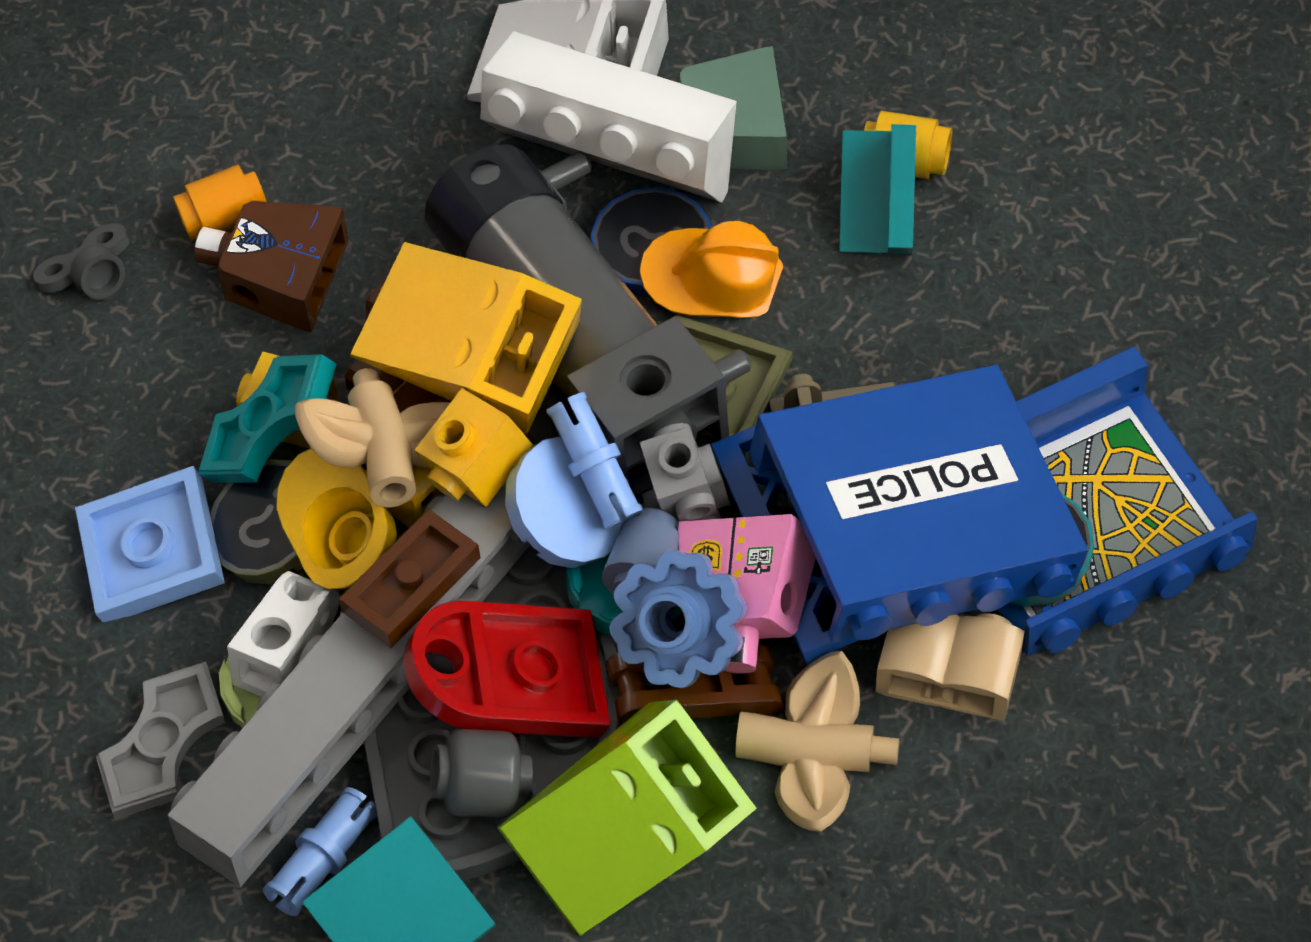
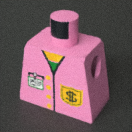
[678,514,816,673]

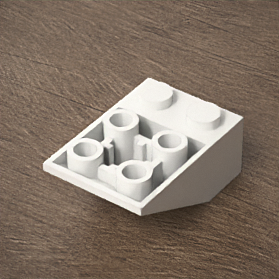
[467,0,669,102]

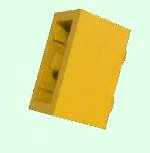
[350,242,582,434]

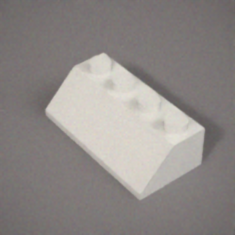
[480,31,737,203]

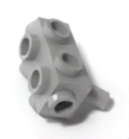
[640,423,731,522]

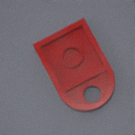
[403,601,610,738]

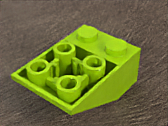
[497,700,757,936]

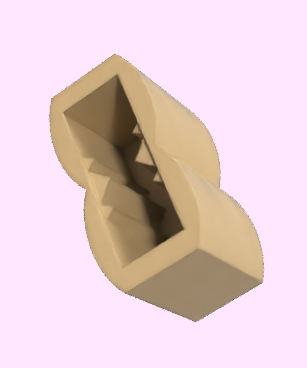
[875,613,1025,721]

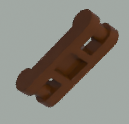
[606,644,784,725]

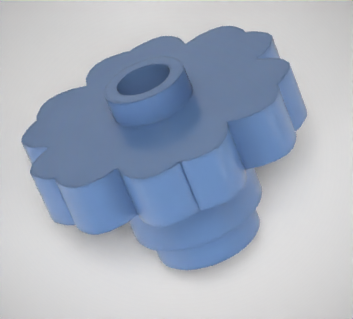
[609,550,747,688]

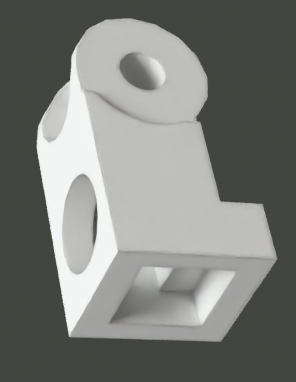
[227,571,339,697]

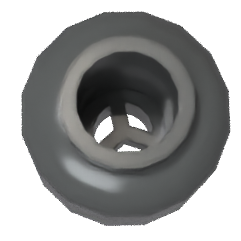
[430,728,533,818]

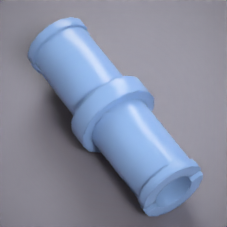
[546,392,643,529]
[263,787,377,916]

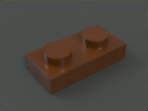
[339,509,481,648]

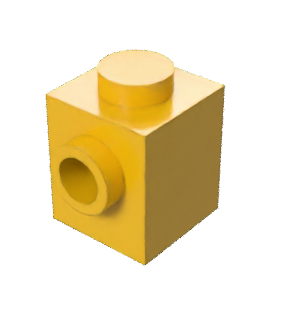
[415,388,533,507]

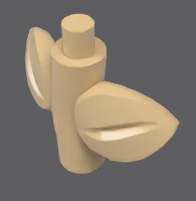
[295,368,451,507]
[736,651,900,832]

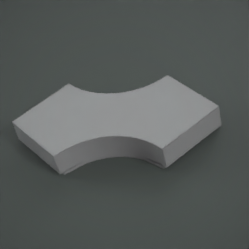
[96,662,225,820]

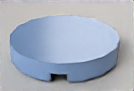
[505,436,627,568]

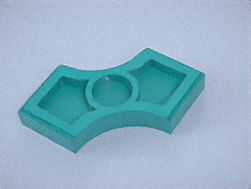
[198,354,337,483]

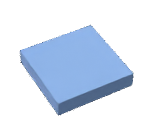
[75,466,225,622]

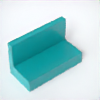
[839,124,916,254]

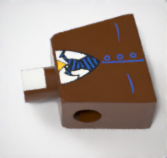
[194,201,349,332]

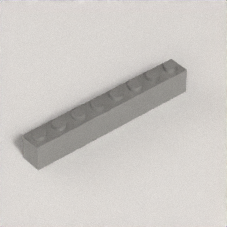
[167,482,531,888]

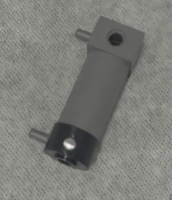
[425,145,751,501]

